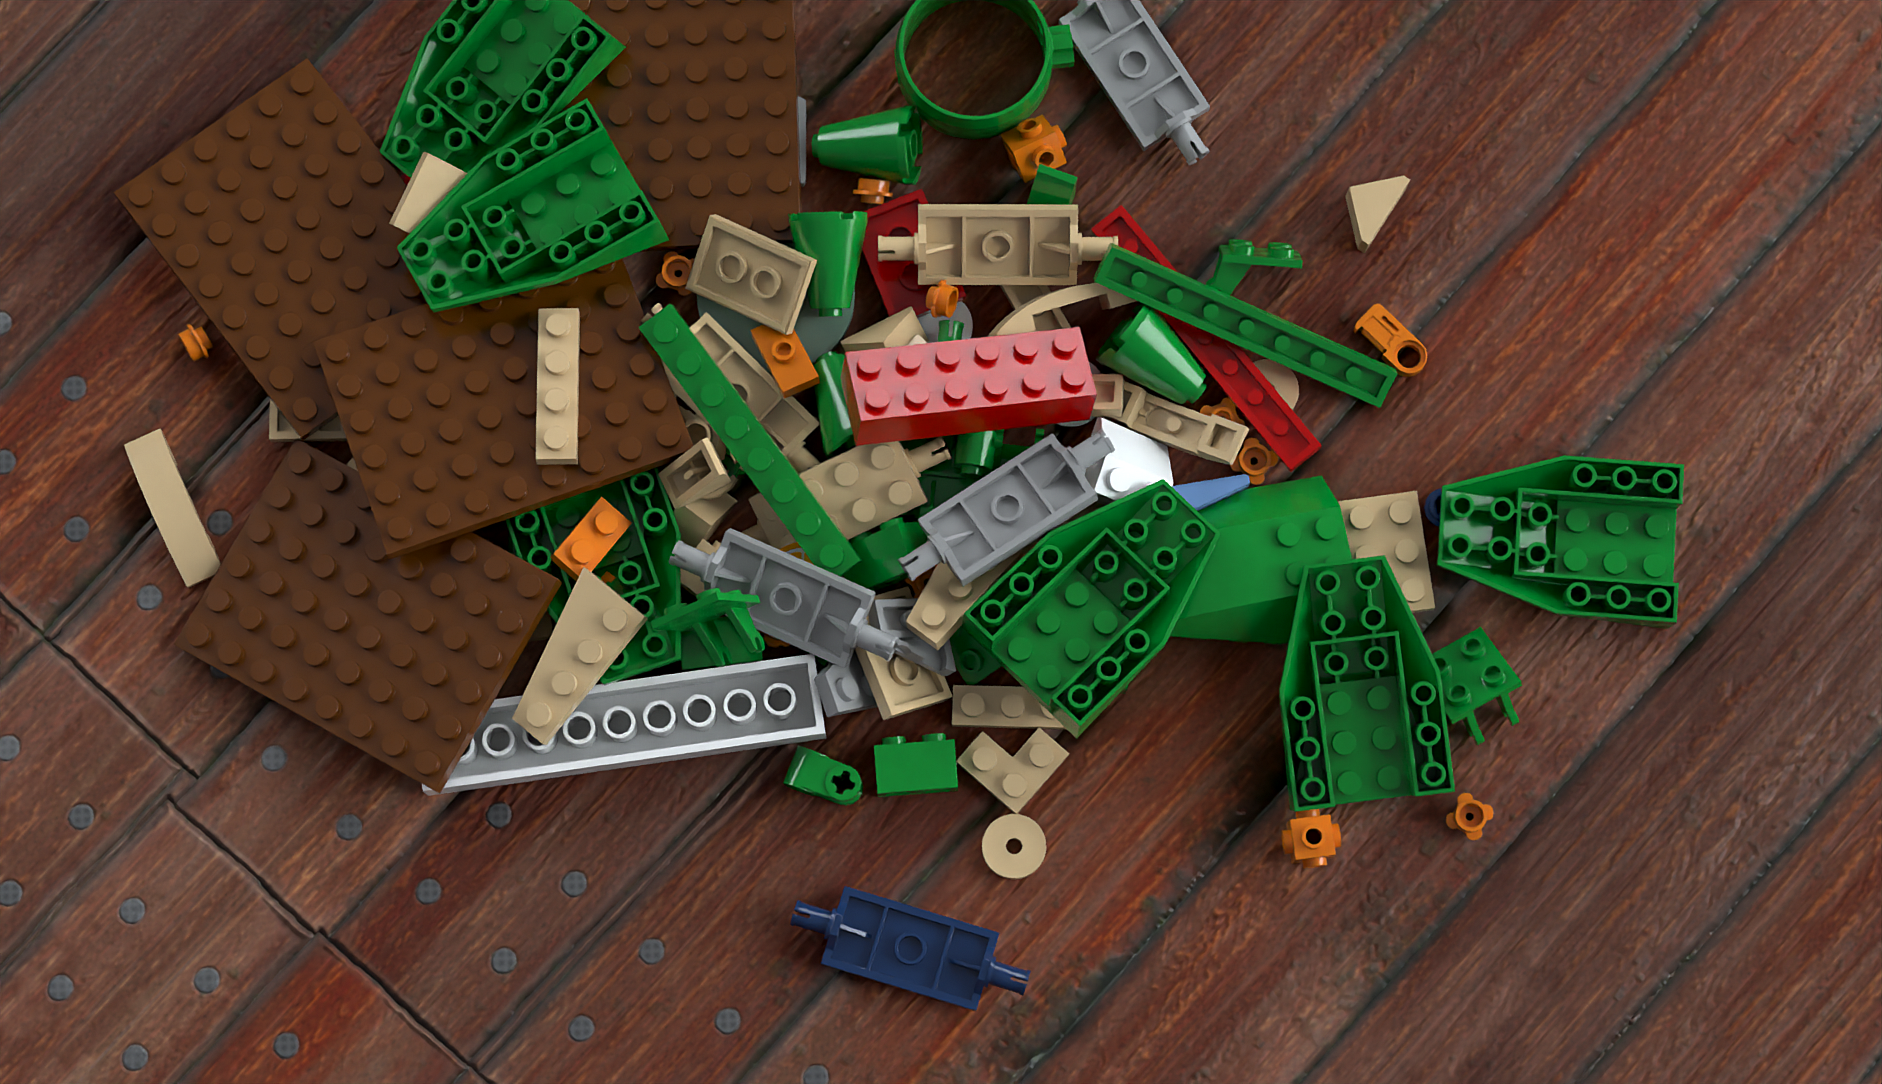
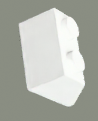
[1084,417,1173,506]

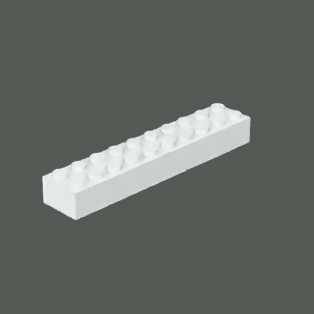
[422,654,826,796]

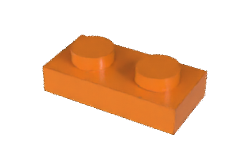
[550,497,632,582]

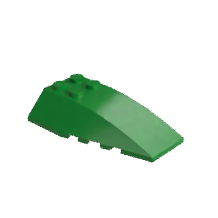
[1169,475,1352,645]

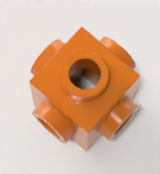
[1000,115,1067,183]
[1281,809,1341,869]

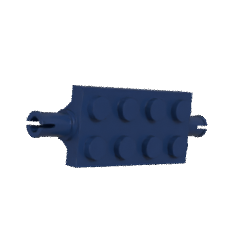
[790,886,1031,1011]

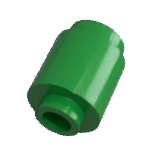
[953,430,997,479]

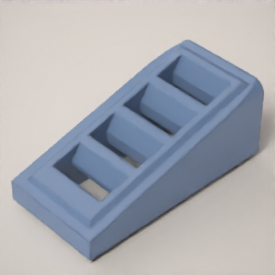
[1172,474,1250,511]

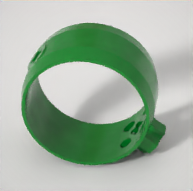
[894,0,1074,140]

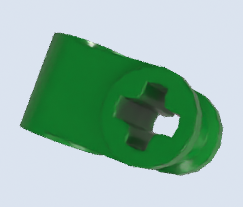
[783,746,863,806]

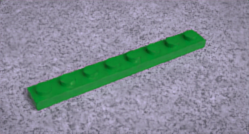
[1093,242,1398,408]
[638,304,863,577]

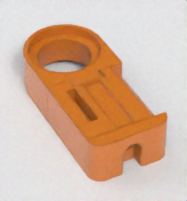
[1353,303,1427,377]

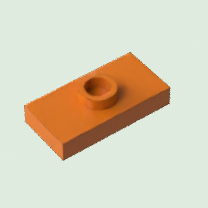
[750,324,820,399]

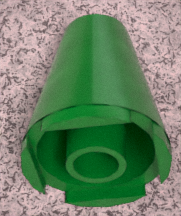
[812,106,923,185]
[788,211,868,317]
[1095,302,1207,405]
[814,351,856,459]

